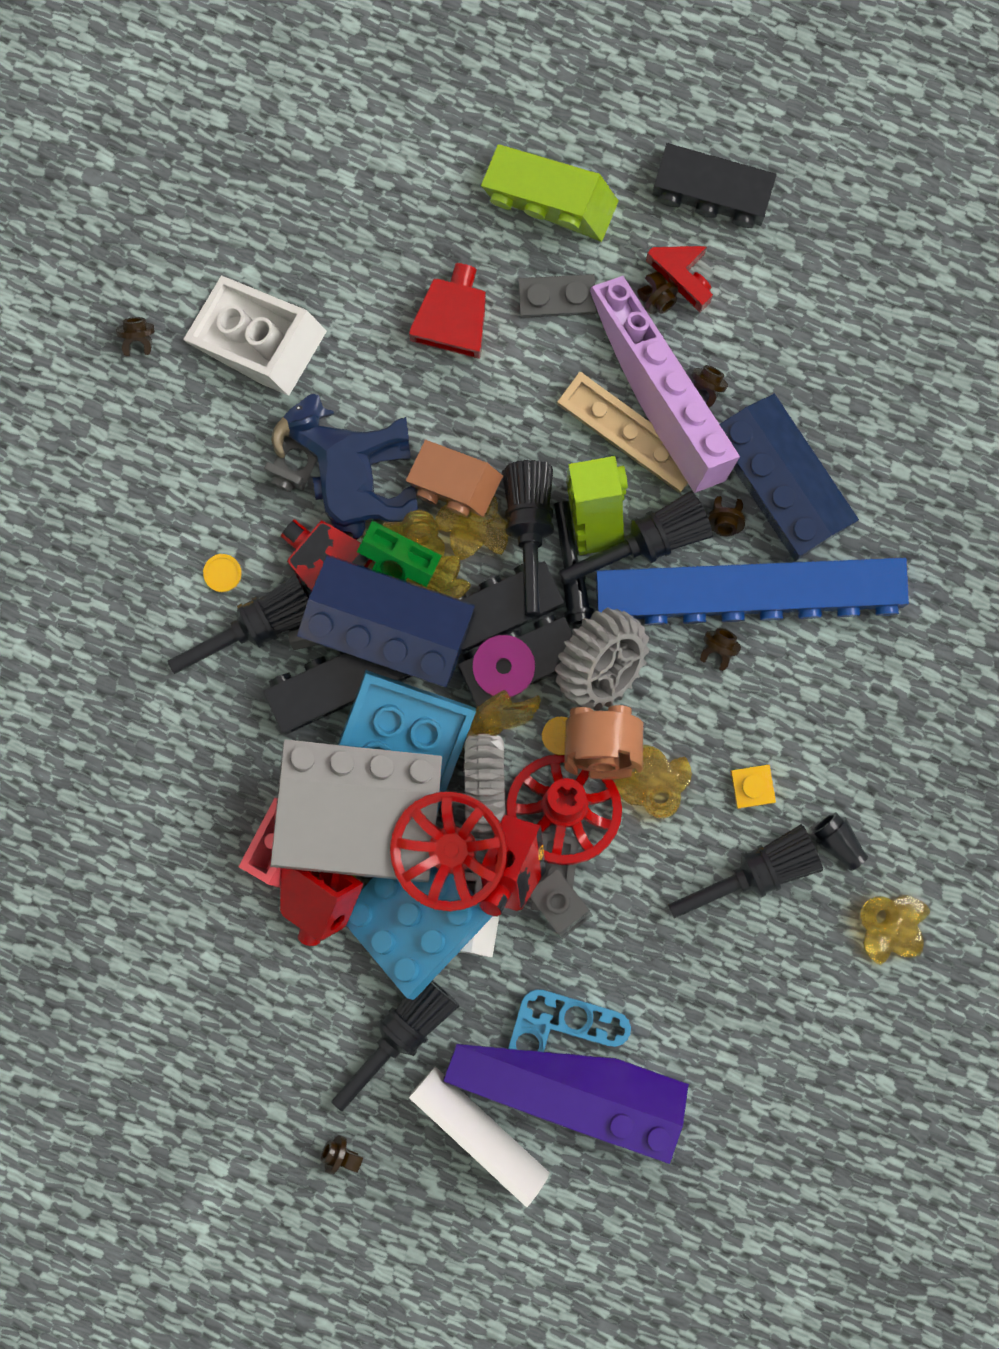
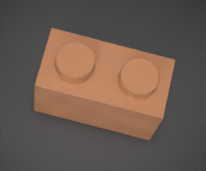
[406,440,503,517]

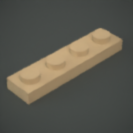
[557,372,688,494]

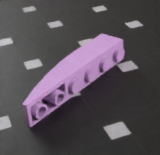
[590,276,740,493]

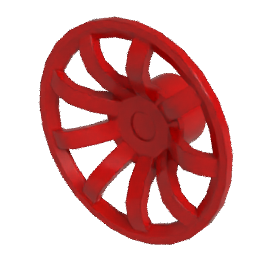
[506,754,622,865]
[390,792,508,911]

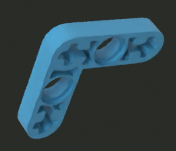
[508,989,631,1052]

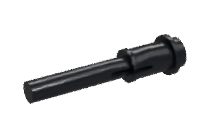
[554,501,594,625]

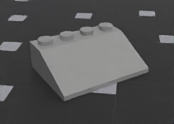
[270,739,442,883]

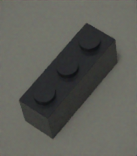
[652,143,777,228]
[458,614,573,709]

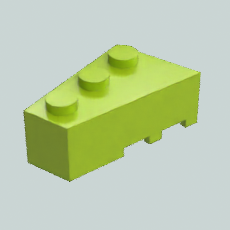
[481,144,619,242]
[566,456,628,556]

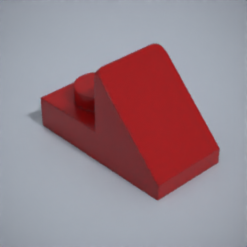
[646,246,713,313]

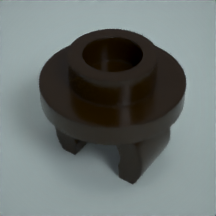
[637,272,678,314]
[116,317,155,356]
[691,365,728,408]
[707,496,746,537]
[700,628,741,671]
[321,1135,363,1175]

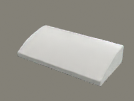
[409,1066,550,1207]

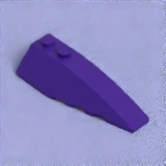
[443,1043,689,1164]

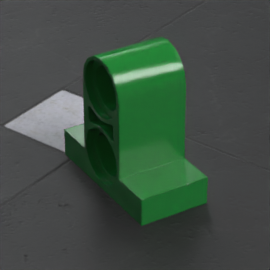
[357,520,442,587]

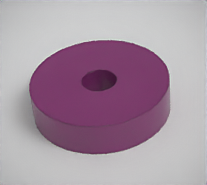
[473,635,535,698]

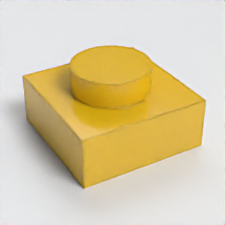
[731,764,776,809]

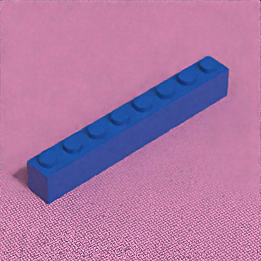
[596,558,909,625]

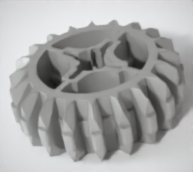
[555,607,650,711]
[464,734,505,839]

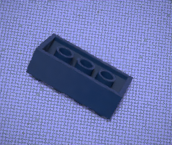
[719,393,859,562]
[297,555,476,687]

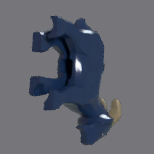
[271,394,420,540]

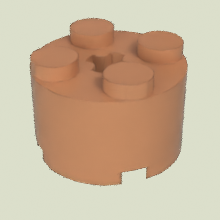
[564,705,644,780]

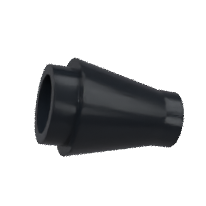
[813,812,868,871]

